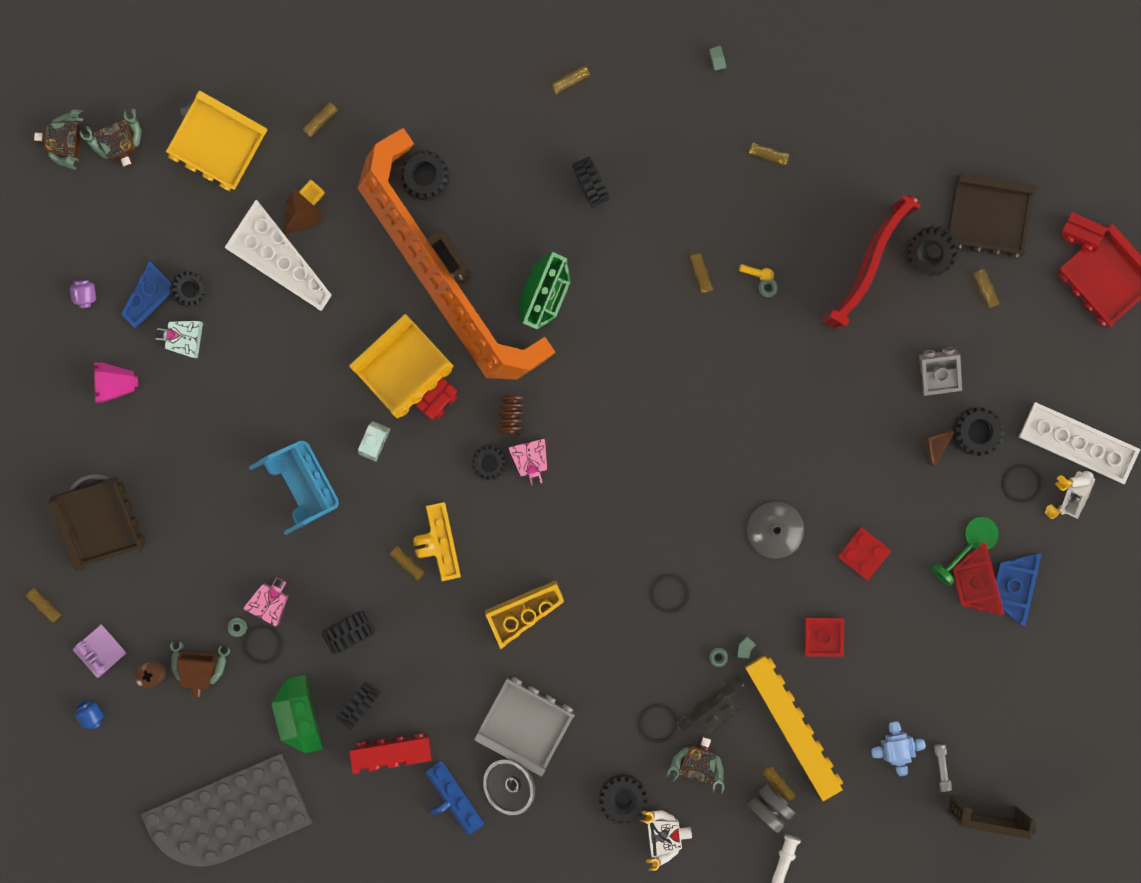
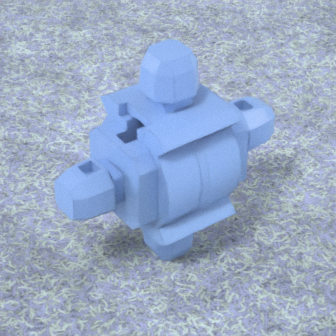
[871,721,926,776]

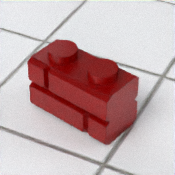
[1061,212,1108,252]
[415,378,458,420]

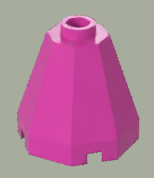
[94,362,138,403]

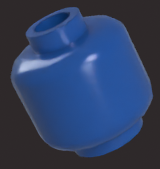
[74,700,104,730]

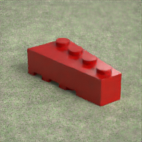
[350,733,432,774]

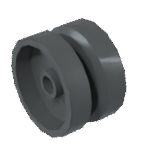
[747,784,796,833]

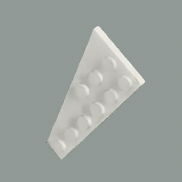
[225,200,332,311]

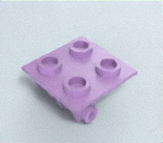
[73,624,126,678]

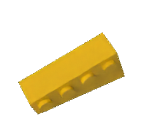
[485,580,564,649]

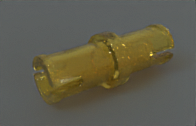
[551,65,590,94]
[303,102,338,137]
[749,142,789,166]
[690,253,713,293]
[973,269,1000,308]
[389,546,425,581]
[25,588,61,623]
[762,766,796,802]

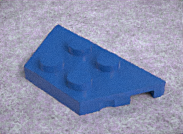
[995,553,1042,626]

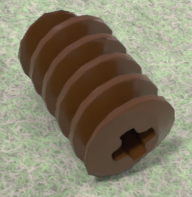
[497,395,525,435]
[135,661,166,689]

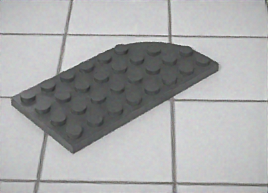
[141,753,313,867]

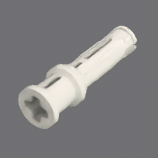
[771,834,801,883]

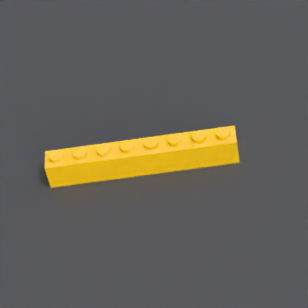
[744,655,843,801]

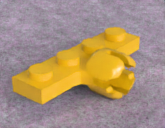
[413,502,461,581]

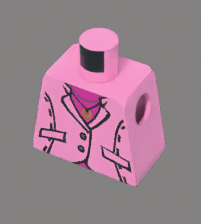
[509,439,547,485]
[244,577,288,626]

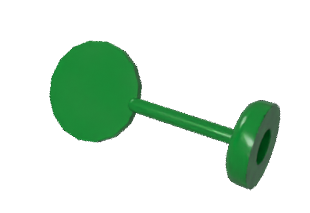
[930,517,999,587]

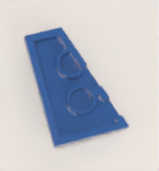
[121,261,171,328]

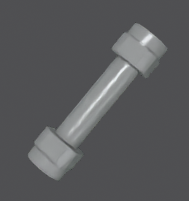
[934,744,952,792]

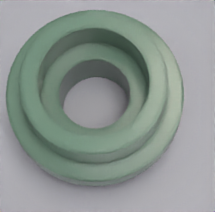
[758,279,778,297]
[228,618,247,637]
[709,648,728,667]

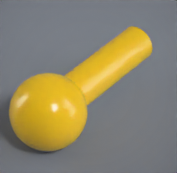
[739,264,774,281]

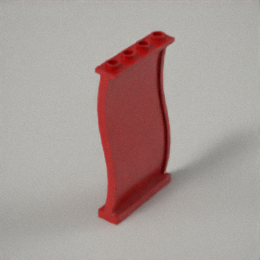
[821,195,921,330]

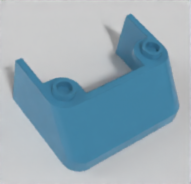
[249,441,339,535]

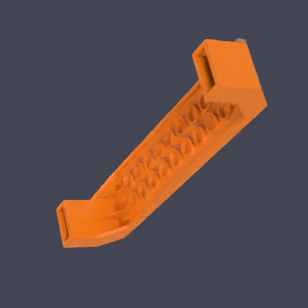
[358,128,556,380]

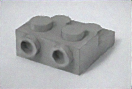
[919,347,962,396]

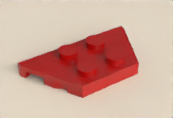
[952,542,1005,615]

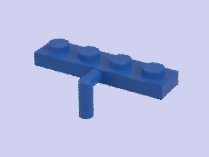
[425,761,484,836]

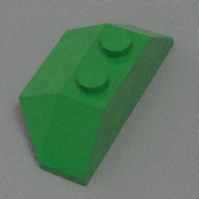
[519,251,571,330]
[272,674,323,753]

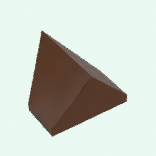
[283,189,323,234]
[922,431,955,466]

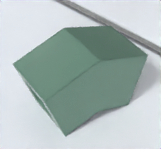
[709,46,727,71]
[737,636,756,658]

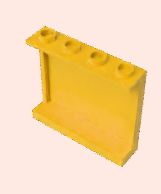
[166,90,268,191]
[349,314,454,419]

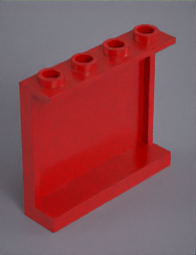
[1057,223,1141,328]

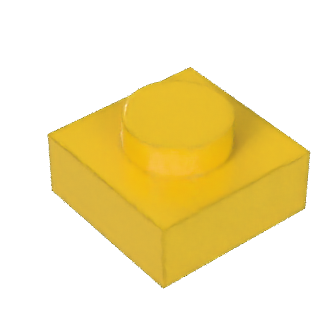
[299,180,326,206]

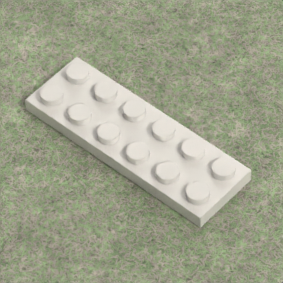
[1018,402,1140,484]

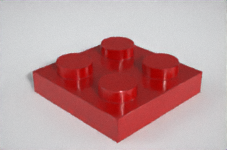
[837,527,891,581]
[805,617,844,657]

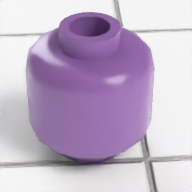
[70,279,96,308]

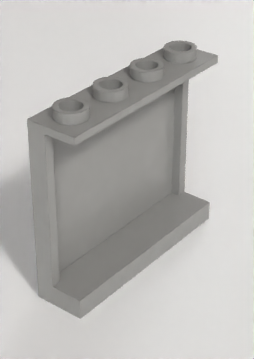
[474,677,575,777]

